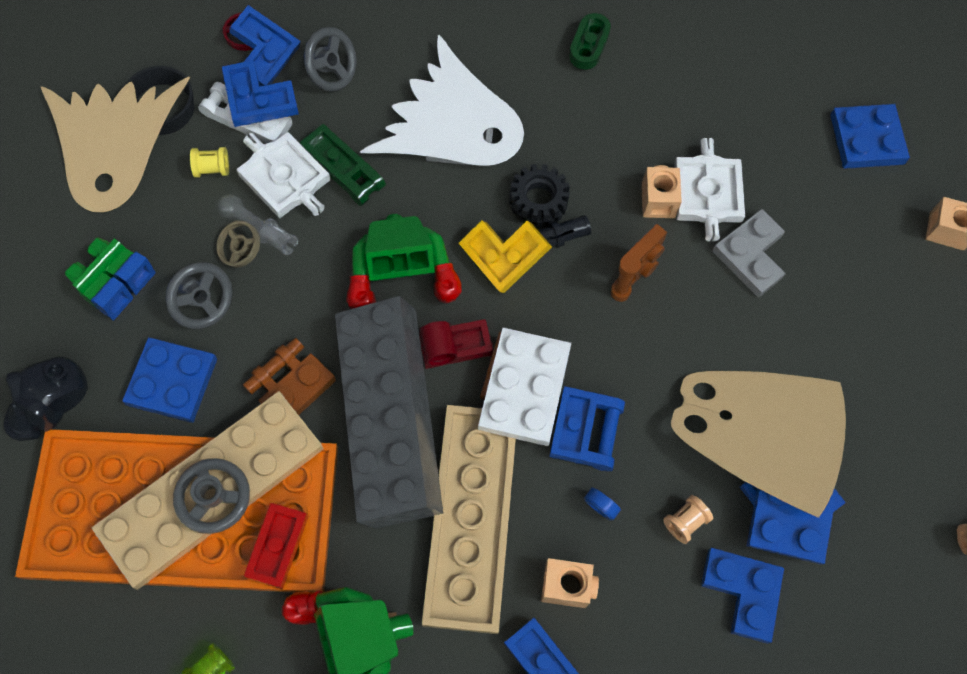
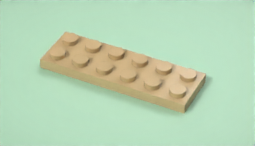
[92,391,324,590]
[422,405,516,634]

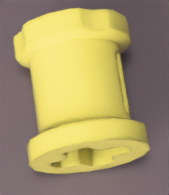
[190,147,229,178]

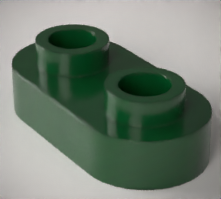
[569,13,611,70]

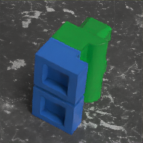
[65,237,156,321]

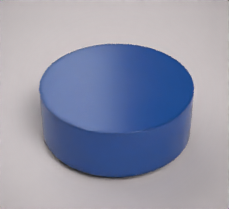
[584,487,621,521]

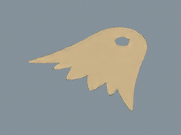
[41,77,190,213]

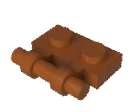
[242,338,336,415]

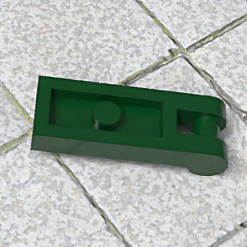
[300,124,386,206]

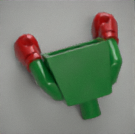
[346,214,462,309]
[282,587,413,674]

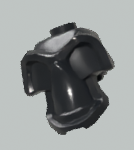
[3,357,88,441]

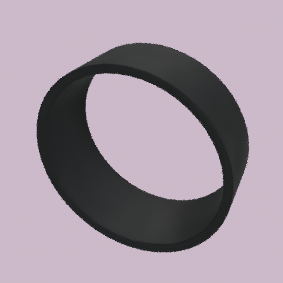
[124,66,194,135]

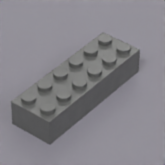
[335,296,444,529]

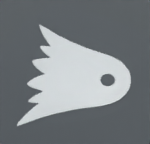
[360,35,524,166]

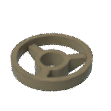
[217,221,260,268]

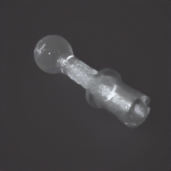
[217,194,298,255]

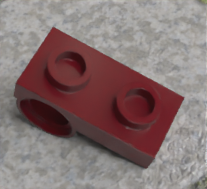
[419,319,493,369]

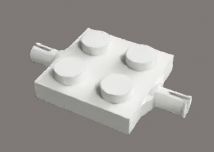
[236,132,330,219]
[674,138,745,241]

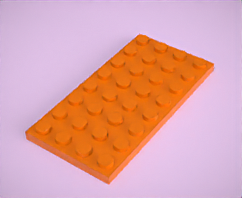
[15,430,338,592]

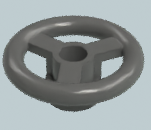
[304,27,357,92]
[165,262,233,329]
[173,458,250,534]

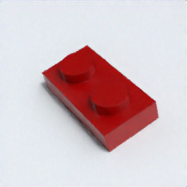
[244,503,309,590]

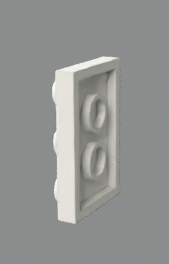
[478,328,571,446]

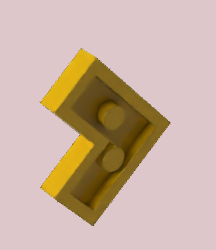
[459,220,552,293]

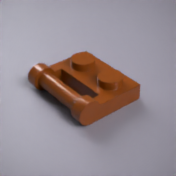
[610,224,667,302]

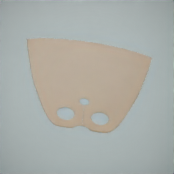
[671,371,846,518]

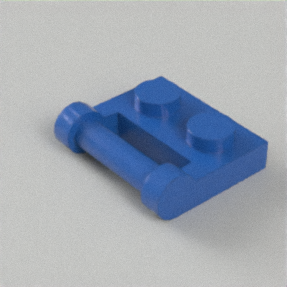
[549,386,625,471]

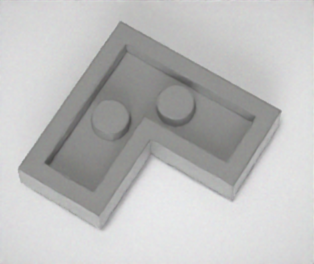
[712,209,786,298]

